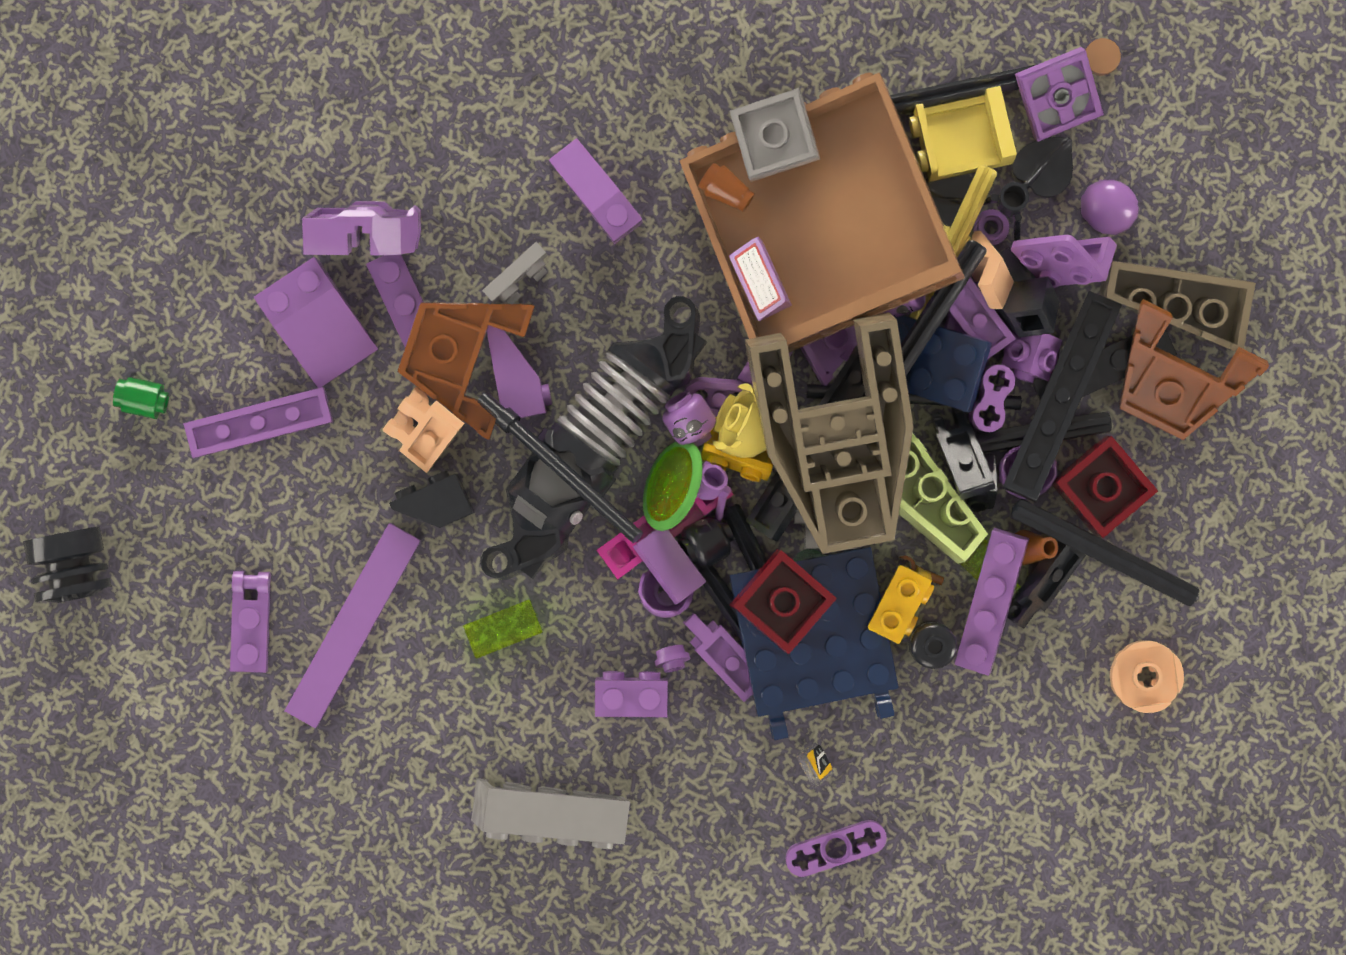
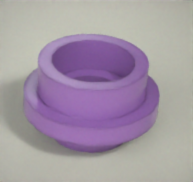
[973,209,1009,245]
[654,645,690,673]

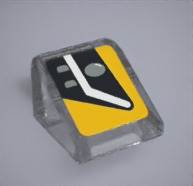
[795,742,834,788]

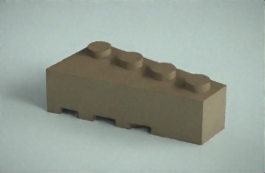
[1099,260,1256,352]

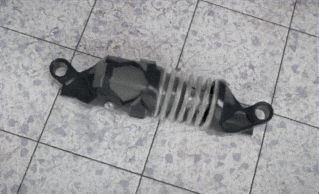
[480,296,707,580]

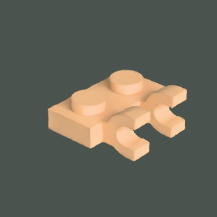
[383,386,465,473]

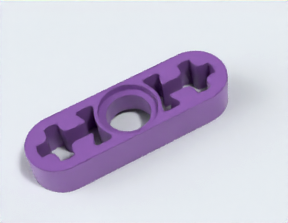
[785,820,887,877]

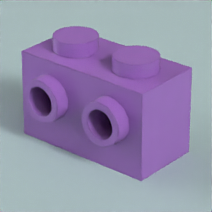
[595,671,668,717]

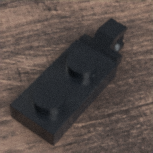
[1007,540,1086,629]

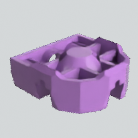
[302,201,421,255]

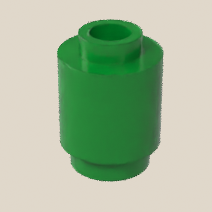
[113,377,169,419]

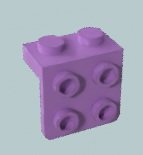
[1011,235,1117,288]

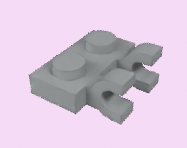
[482,242,548,303]

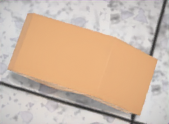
[971,231,1014,309]

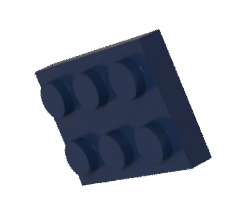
[895,315,992,412]

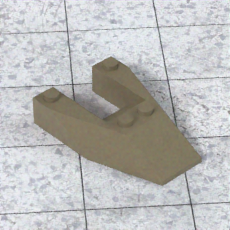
[745,312,914,554]

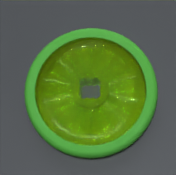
[643,442,702,531]

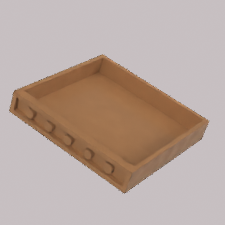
[679,72,965,352]

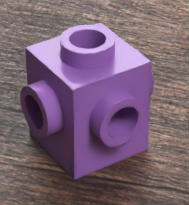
[1001,332,1062,383]

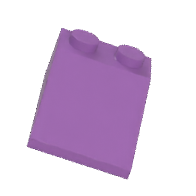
[254,257,378,388]

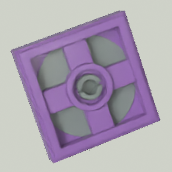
[1015,47,1104,142]

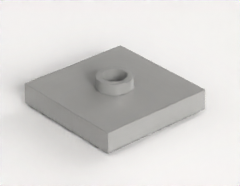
[730,88,820,182]

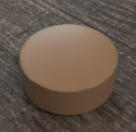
[1085,38,1121,76]

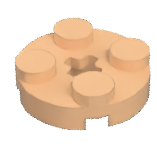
[1110,640,1184,713]

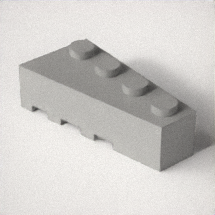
[471,778,630,849]

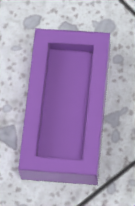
[633,529,706,605]

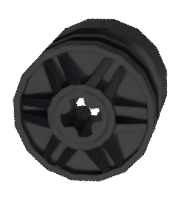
[23,526,112,603]

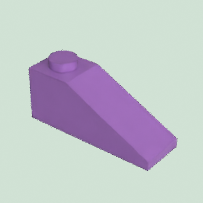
[549,138,643,245]
[487,325,552,418]

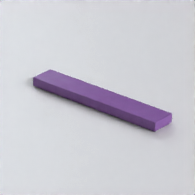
[284,523,421,728]

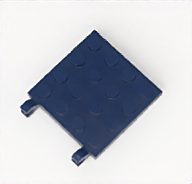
[729,547,899,740]

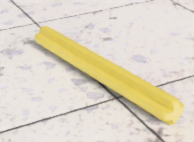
[910,165,997,319]

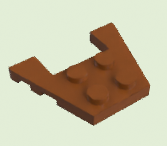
[1119,299,1269,440]
[397,302,536,439]

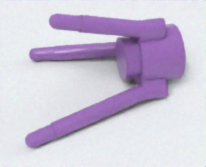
[666,461,731,523]

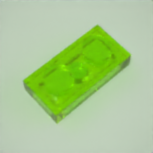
[463,599,543,659]

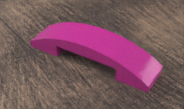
[596,481,734,579]

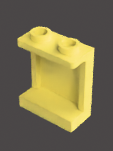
[909,86,1017,182]

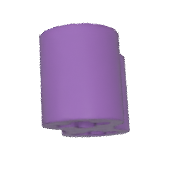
[968,365,1015,432]

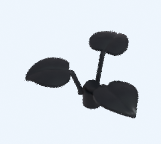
[925,137,1073,281]

